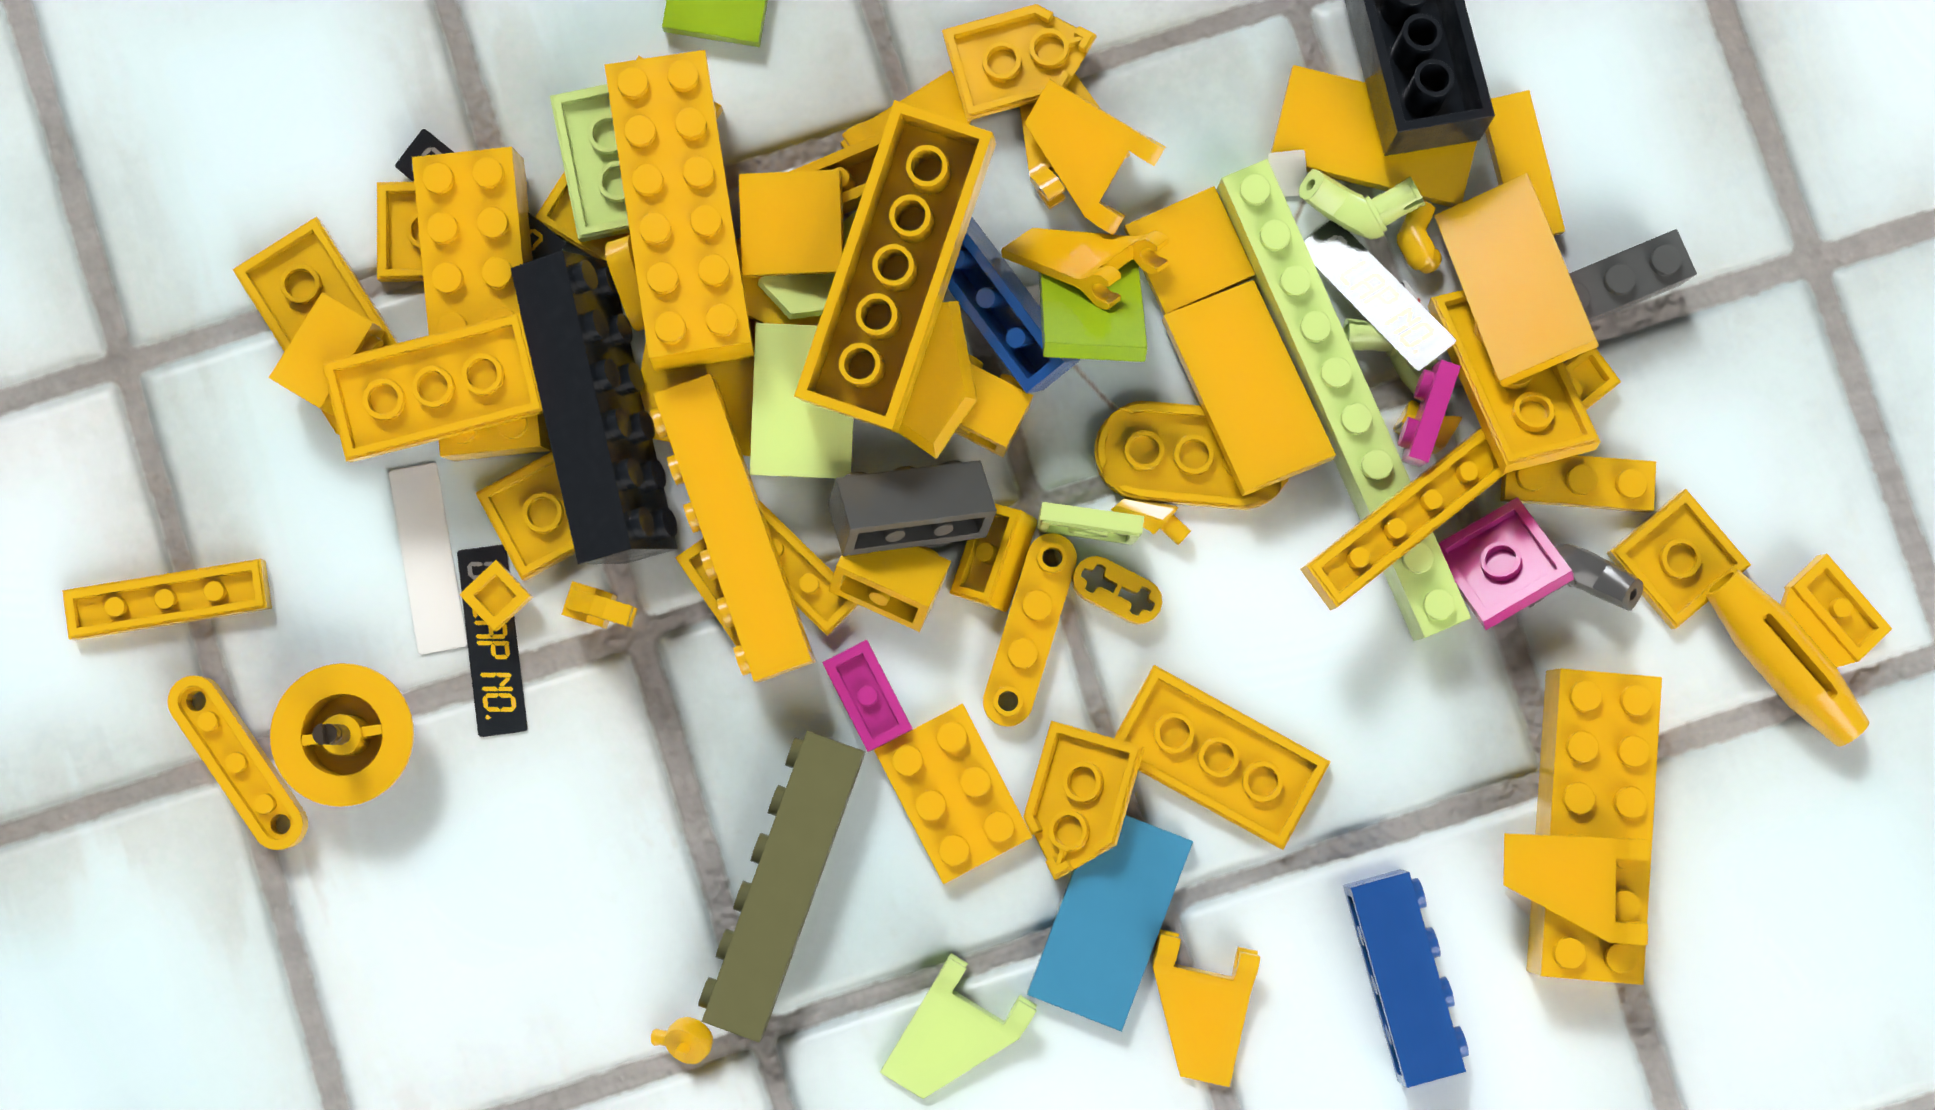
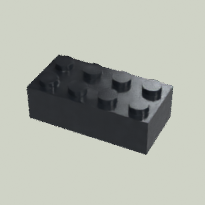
[1345,0,1495,156]

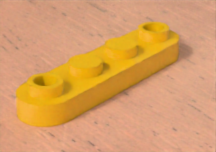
[983,533,1077,727]
[167,676,308,850]

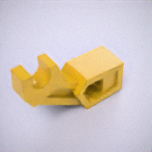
[561,581,638,629]

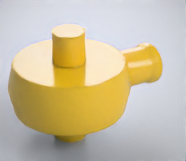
[651,1017,713,1064]

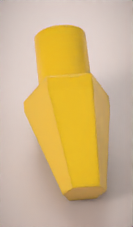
[1111,497,1191,545]

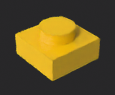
[459,560,533,632]

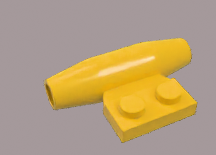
[1705,553,1892,747]

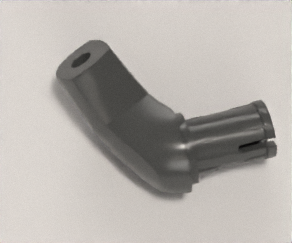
[1528,544,1643,611]

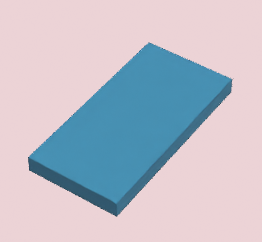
[1027,815,1193,1032]

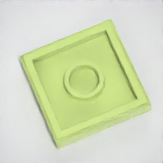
[1037,502,1144,545]

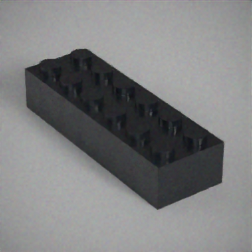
[510,250,678,564]

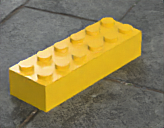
[604,50,754,372]
[794,100,996,433]
[412,146,552,461]
[1526,668,1662,985]

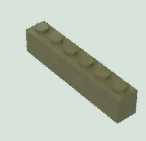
[698,731,866,1042]

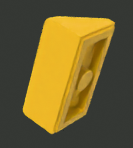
[950,503,1037,612]

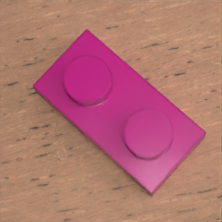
[1398,359,1461,467]
[822,639,913,752]

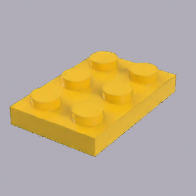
[874,703,1033,884]

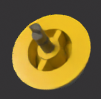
[270,663,414,807]

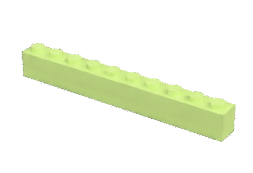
[1216,159,1471,641]

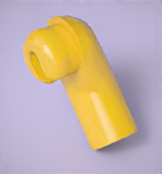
[1397,201,1442,274]

